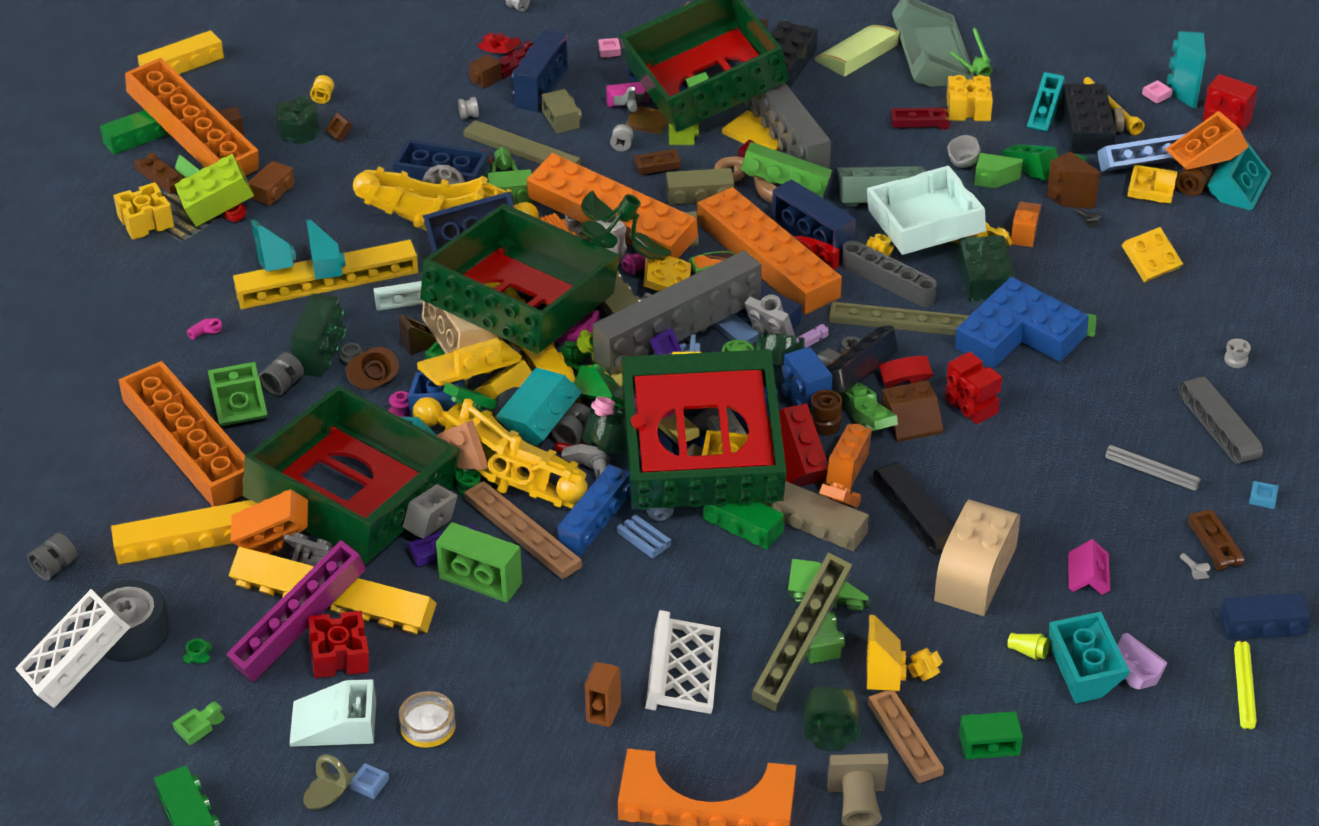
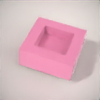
[598,38,621,58]
[1142,80,1172,104]

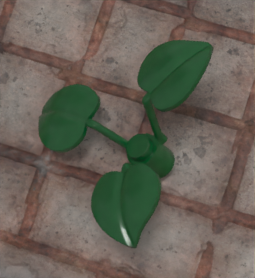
[581,190,672,260]

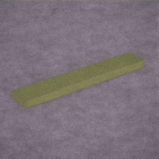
[463,120,581,165]
[829,302,969,336]

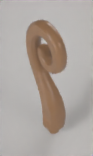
[714,156,777,203]

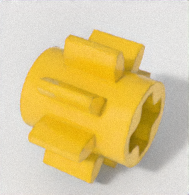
[866,234,894,256]
[907,647,943,681]

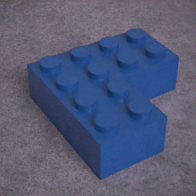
[956,277,1089,369]

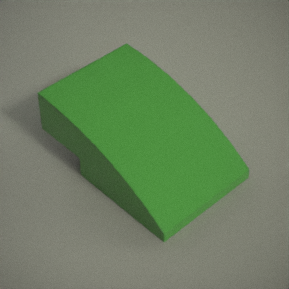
[208,362,268,426]

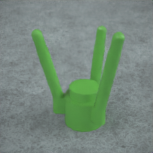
[950,28,992,76]
[491,147,518,172]

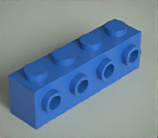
[558,464,630,557]

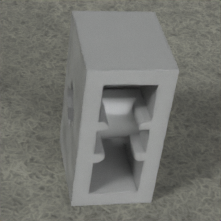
[403,484,458,539]

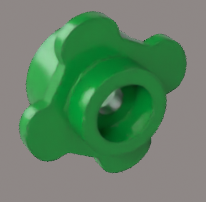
[183,638,212,664]

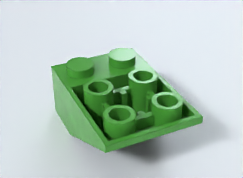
[788,559,870,611]

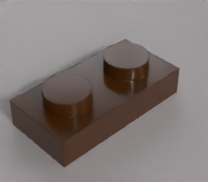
[634,149,681,175]

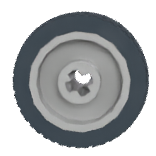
[86,580,169,662]

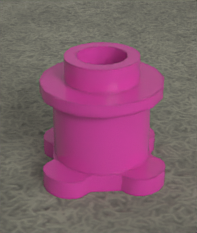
[622,251,646,276]
[388,391,411,417]

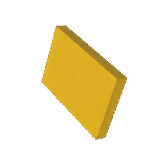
[722,110,780,151]

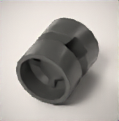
[259,353,304,397]
[551,403,595,445]
[27,533,78,581]

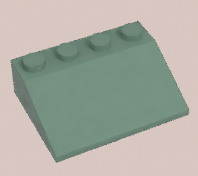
[837,166,927,206]

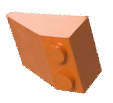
[1165,111,1249,170]

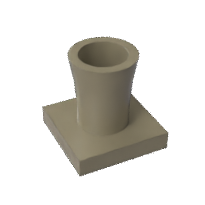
[827,753,888,826]

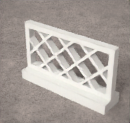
[15,589,130,708]
[645,610,721,714]

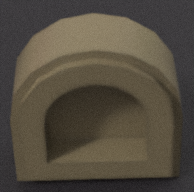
[1113,108,1124,133]

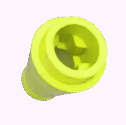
[1008,633,1050,660]

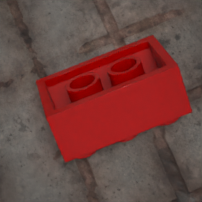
[768,403,828,487]

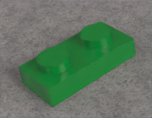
[443,382,497,411]

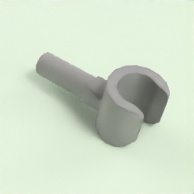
[1180,553,1210,580]

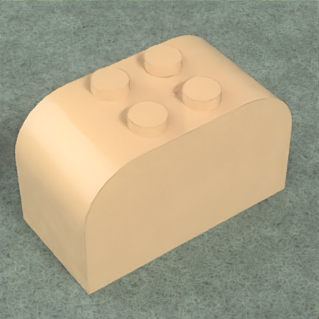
[422,284,503,354]
[934,499,1020,616]

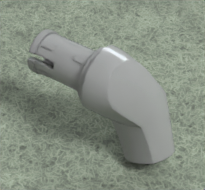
[562,444,611,479]

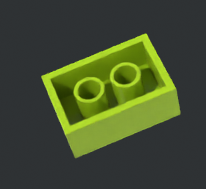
[175,154,254,227]

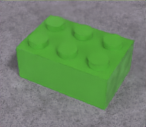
[436,522,523,603]

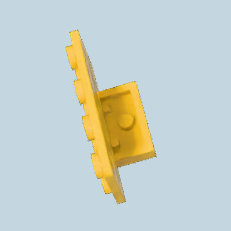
[417,338,522,386]

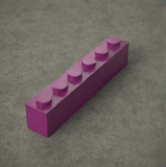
[227,540,366,683]

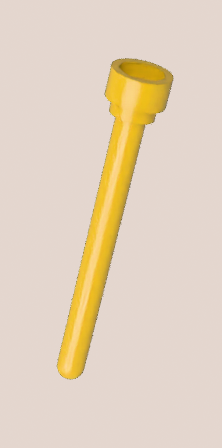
[1083,77,1145,135]

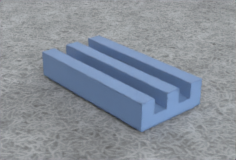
[617,514,671,559]

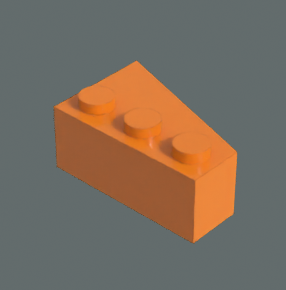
[230,489,308,555]

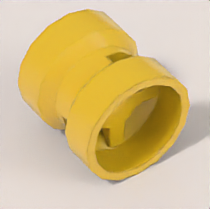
[310,75,334,104]

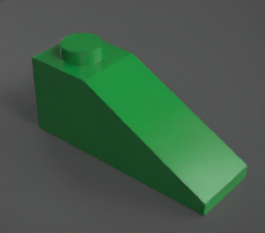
[1001,144,1058,181]
[574,364,624,408]

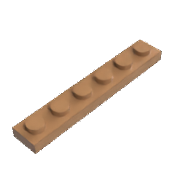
[464,481,582,580]

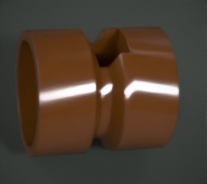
[1176,164,1213,196]
[810,389,842,436]

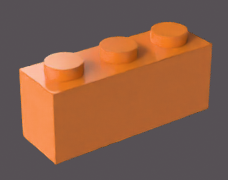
[826,424,872,489]

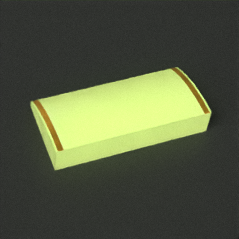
[815,25,899,77]

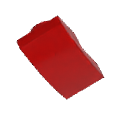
[477,32,522,54]
[794,236,840,270]
[879,356,934,388]

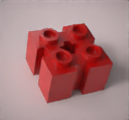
[945,352,1002,425]
[308,610,369,678]

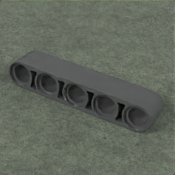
[842,241,937,307]
[1178,376,1263,464]

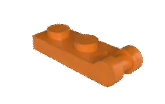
[819,482,861,508]

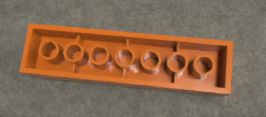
[125,57,259,176]
[526,153,698,259]
[697,187,842,315]
[118,361,245,507]

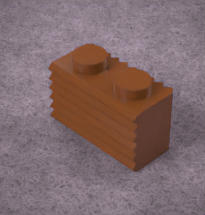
[249,160,295,206]
[585,662,622,727]

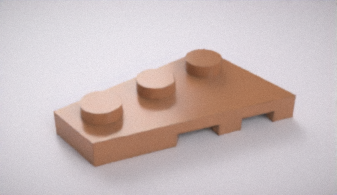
[435,420,488,470]

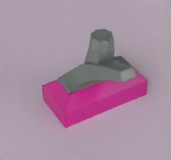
[606,82,649,112]

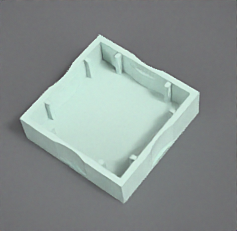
[867,166,986,255]

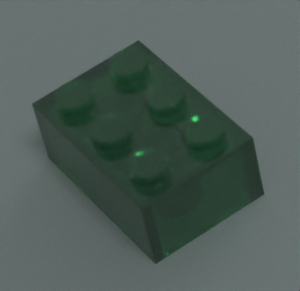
[957,235,1016,302]
[290,293,346,378]

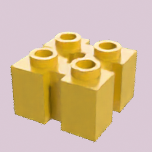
[946,75,993,121]
[113,182,174,240]

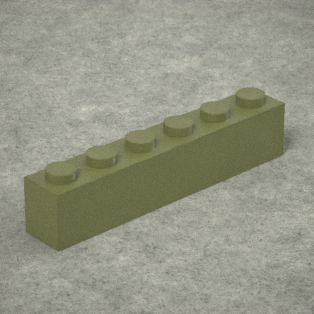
[752,552,852,712]

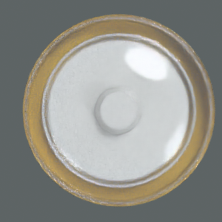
[399,691,456,748]

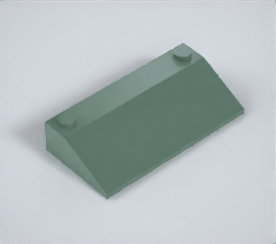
[892,0,975,87]

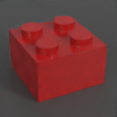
[1202,74,1258,133]

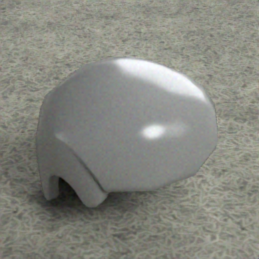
[947,135,981,168]

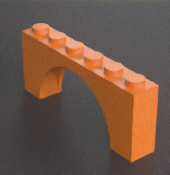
[618,749,796,826]

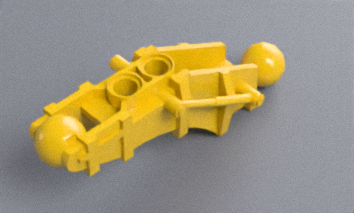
[353,166,539,231]
[412,397,588,508]

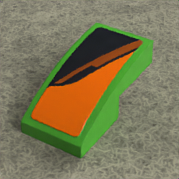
[688,251,735,274]

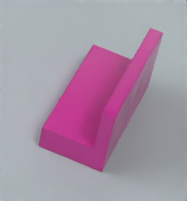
[1068,539,1110,595]

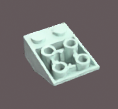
[290,679,376,747]

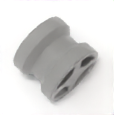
[506,0,530,12]
[458,97,479,120]
[610,124,633,151]
[1224,338,1251,368]

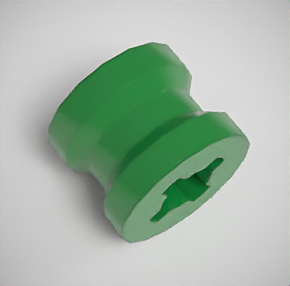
[456,468,481,498]

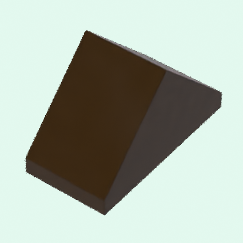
[398,314,437,355]

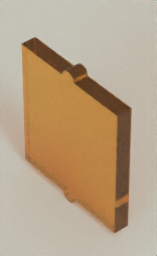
[625,106,667,135]

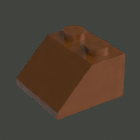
[1047,151,1101,209]
[881,380,943,442]

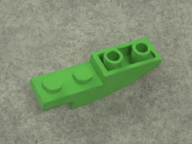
[838,382,898,431]

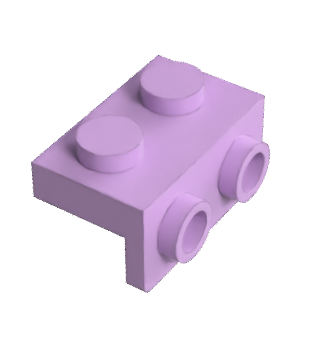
[1118,633,1167,690]

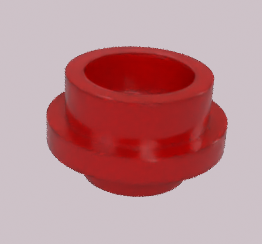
[225,203,247,222]

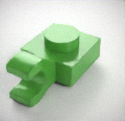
[172,701,225,746]

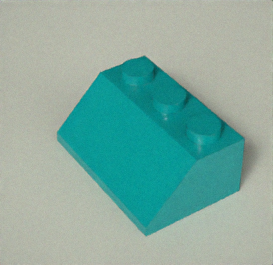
[1167,31,1206,108]
[1207,141,1271,210]
[251,219,296,272]
[495,367,582,447]
[1049,611,1130,704]

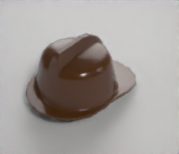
[346,347,399,390]

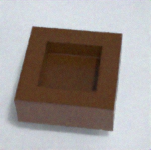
[326,112,353,142]

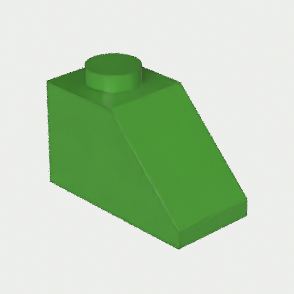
[974,153,1023,188]

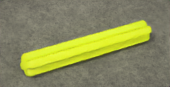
[1234,641,1257,730]

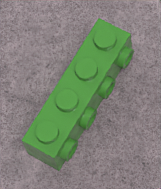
[740,142,832,198]

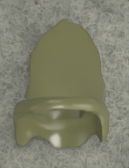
[303,754,356,810]

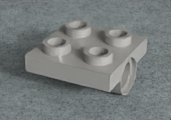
[745,295,796,345]

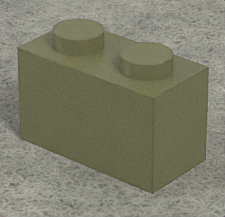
[542,89,582,134]

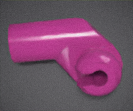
[187,318,222,340]

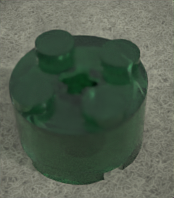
[275,96,320,144]
[756,332,805,370]
[582,408,627,455]
[804,687,860,751]

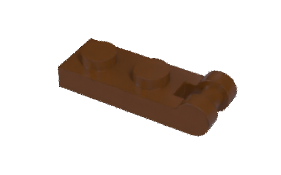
[134,152,185,194]
[1188,509,1244,571]

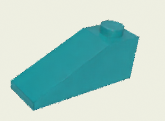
[1027,72,1065,132]
[306,220,346,279]

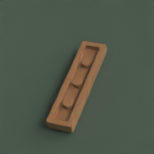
[868,690,944,783]

